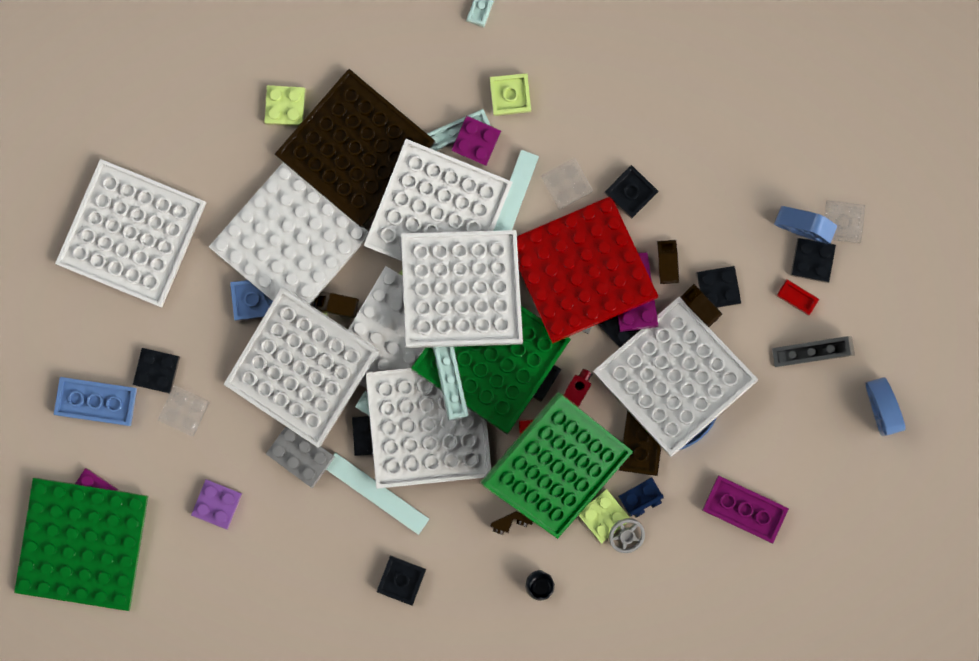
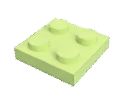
[490,73,531,116]
[264,85,306,126]
[578,489,630,544]

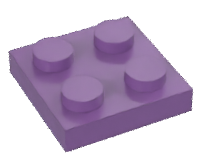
[191,479,242,529]

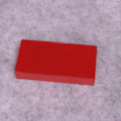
[776,279,819,316]

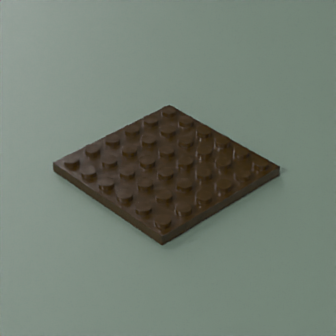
[275,69,435,227]

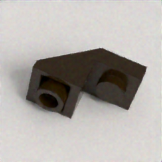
[657,240,679,284]
[681,284,723,327]
[313,292,359,318]
[490,511,533,535]

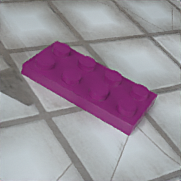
[618,252,658,332]
[702,475,789,544]

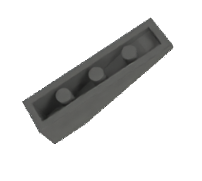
[772,336,855,367]

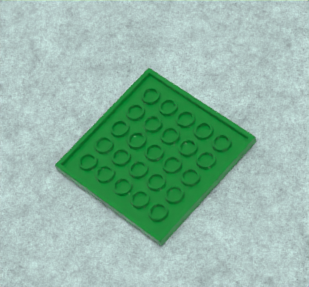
[411,306,571,435]
[480,392,633,539]
[14,478,149,611]

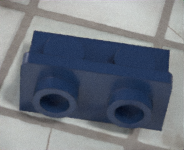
[618,477,665,518]

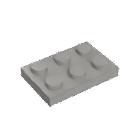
[266,427,335,488]

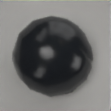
[525,570,555,601]

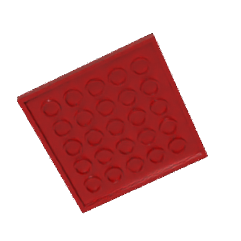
[517,197,658,344]

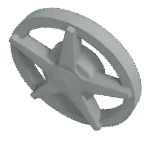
[609,518,645,553]

